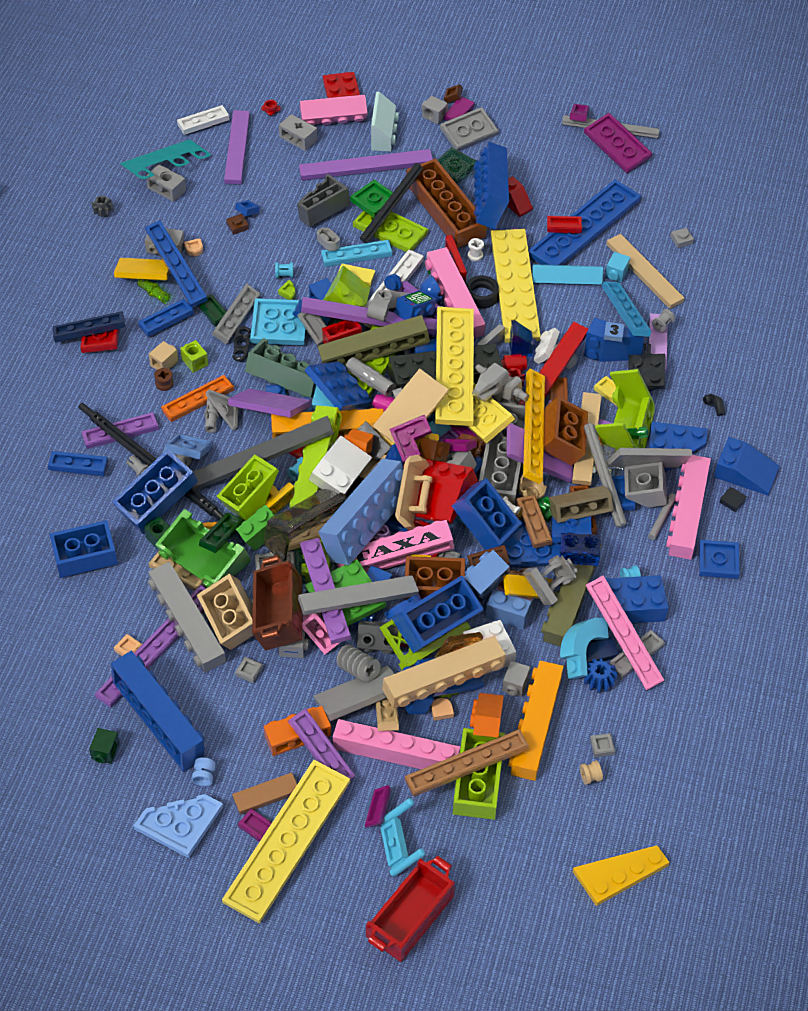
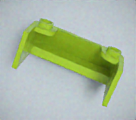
[595,369,655,452]

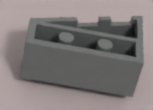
[297,174,350,227]

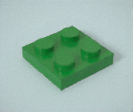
[350,180,393,218]

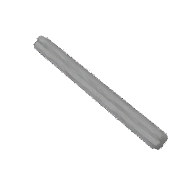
[562,115,659,138]
[584,423,626,528]

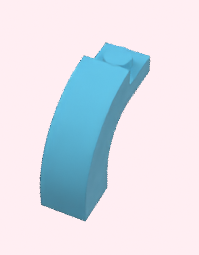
[560,618,609,679]

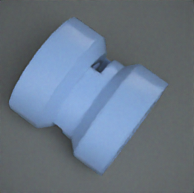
[191,757,216,786]

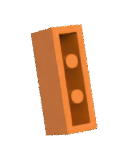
[470,693,504,738]
[263,706,331,756]

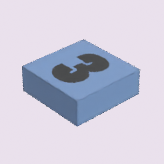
[604,322,624,342]

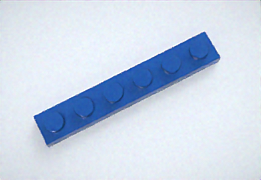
[145,220,208,308]

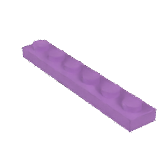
[300,537,351,645]

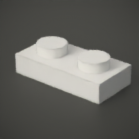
[534,328,560,364]

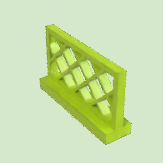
[379,620,471,670]

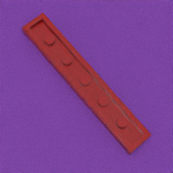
[518,321,588,406]

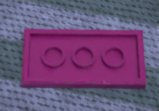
[584,113,652,173]

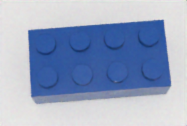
[112,449,198,534]
[392,575,484,653]

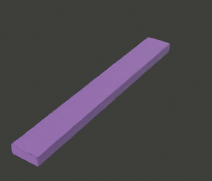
[299,149,433,180]
[301,297,437,335]
[95,585,206,708]

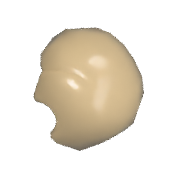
[518,474,547,501]

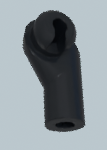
[703,394,726,416]

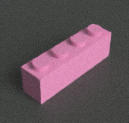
[300,95,368,126]

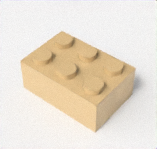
[197,574,253,650]

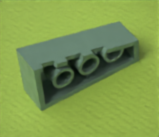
[245,338,316,398]

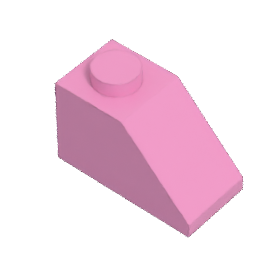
[302,612,339,655]

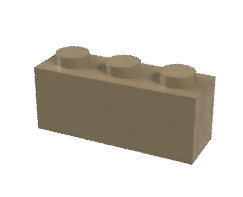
[549,485,613,523]

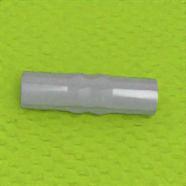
[346,357,396,397]

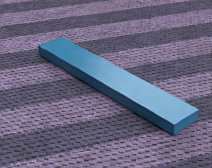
[602,281,651,337]

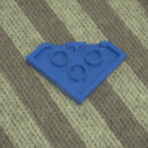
[649,421,707,472]
[500,519,569,567]

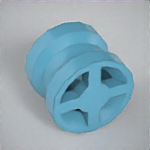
[620,565,641,578]

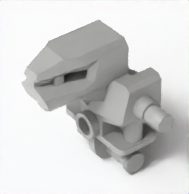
[472,363,529,405]

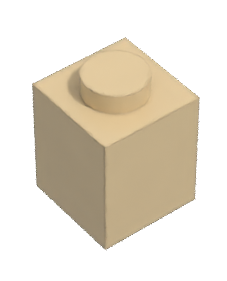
[149,341,178,370]

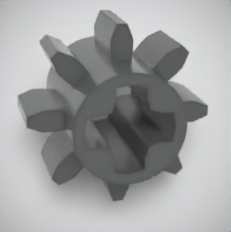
[92,196,114,217]

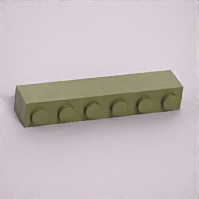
[317,315,430,367]
[541,540,602,647]

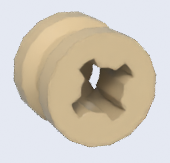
[580,760,603,785]

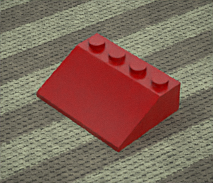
[395,459,478,524]

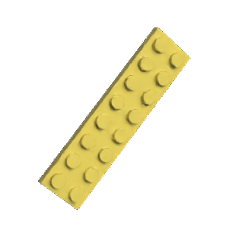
[491,229,541,343]
[435,307,474,426]
[222,760,350,924]

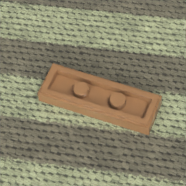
[516,495,553,548]
[232,772,297,815]

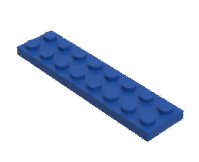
[528,179,641,265]

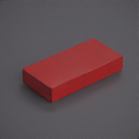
[547,216,582,233]

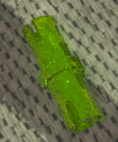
[137,279,170,304]

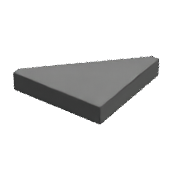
[206,389,239,431]

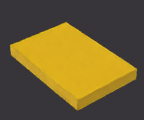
[114,258,170,280]

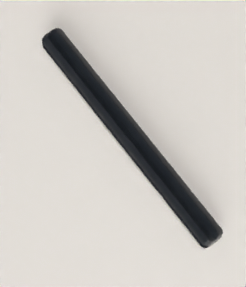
[360,163,423,243]

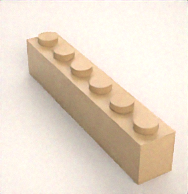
[382,636,506,709]

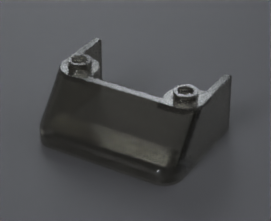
[264,489,348,562]

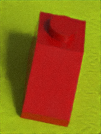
[507,176,533,217]

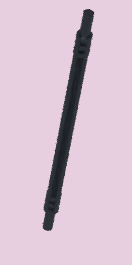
[78,403,224,520]

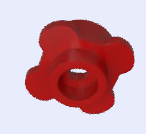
[261,100,281,116]

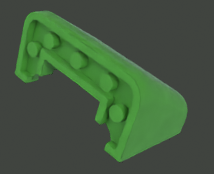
[155,509,251,588]

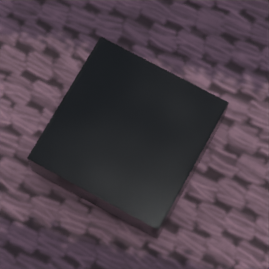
[719,487,746,512]

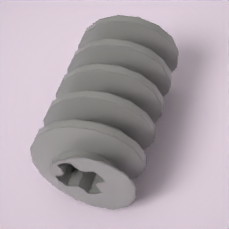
[337,644,381,682]

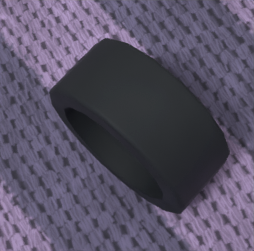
[466,275,499,309]

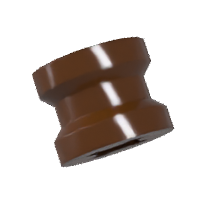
[154,368,174,391]

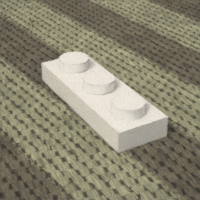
[177,105,229,135]

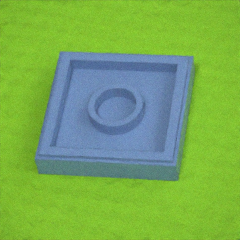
[164,433,213,459]

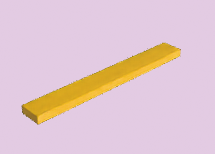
[523,369,545,484]

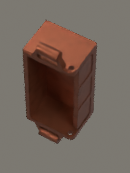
[252,554,302,651]

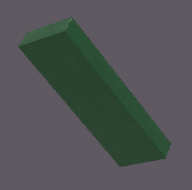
[199,512,244,553]

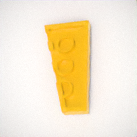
[572,845,670,906]

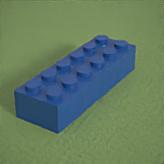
[473,141,509,229]
[111,650,205,773]

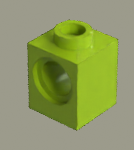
[180,340,208,373]

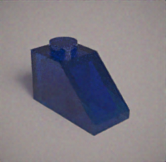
[509,320,536,357]

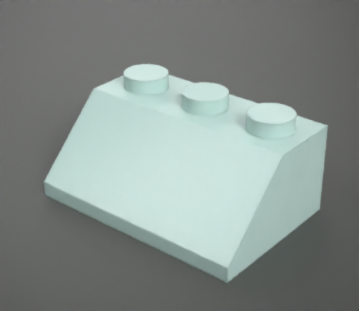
[371,92,399,152]

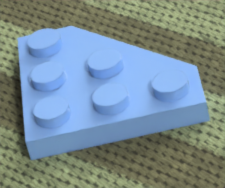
[133,794,223,858]

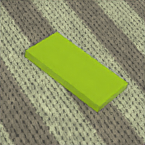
[353,211,429,252]

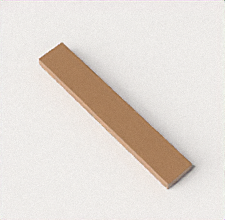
[405,729,529,797]

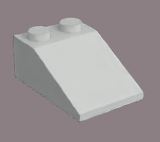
[309,436,372,502]

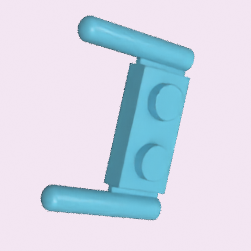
[381,798,425,877]

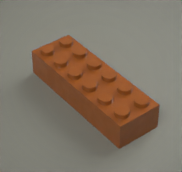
[406,158,487,248]

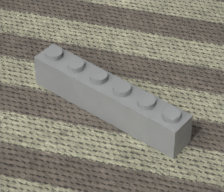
[147,562,226,673]

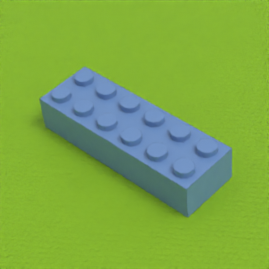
[318,458,404,565]

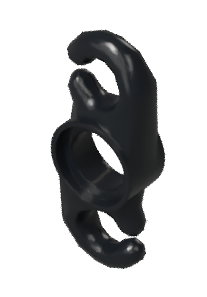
[232,326,251,362]

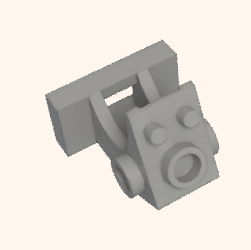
[522,555,578,605]

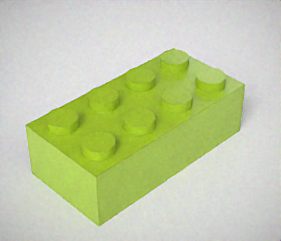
[453,728,505,820]

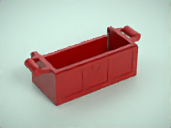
[366,856,455,962]

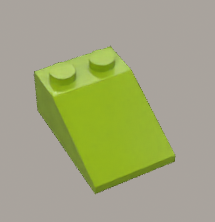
[323,265,370,307]
[216,454,279,521]

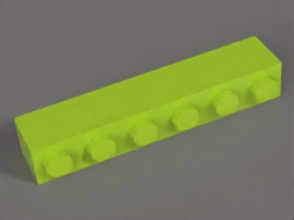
[290,405,343,519]

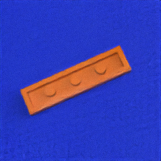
[161,375,234,422]

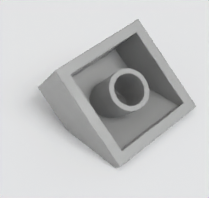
[624,462,667,508]

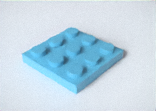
[250,298,306,345]

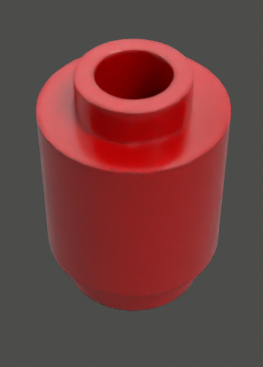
[501,354,527,372]

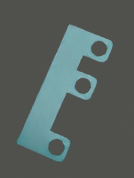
[119,139,211,179]

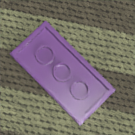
[228,388,311,418]
[507,423,573,483]

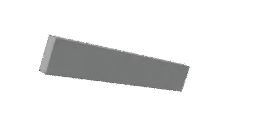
[298,575,419,615]

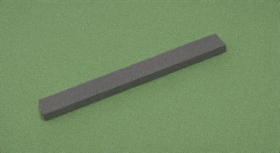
[193,416,334,490]

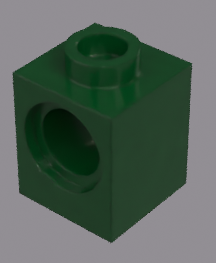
[144,517,170,551]
[89,728,120,764]

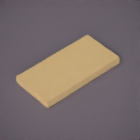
[373,369,449,444]

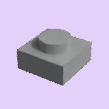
[670,228,694,248]

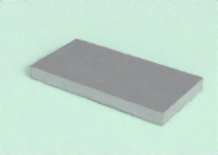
[607,448,692,468]
[314,665,394,721]

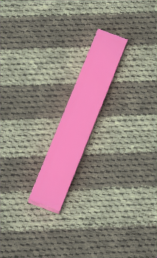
[586,576,664,691]

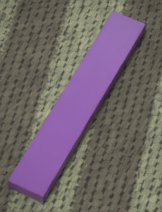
[224,110,250,184]

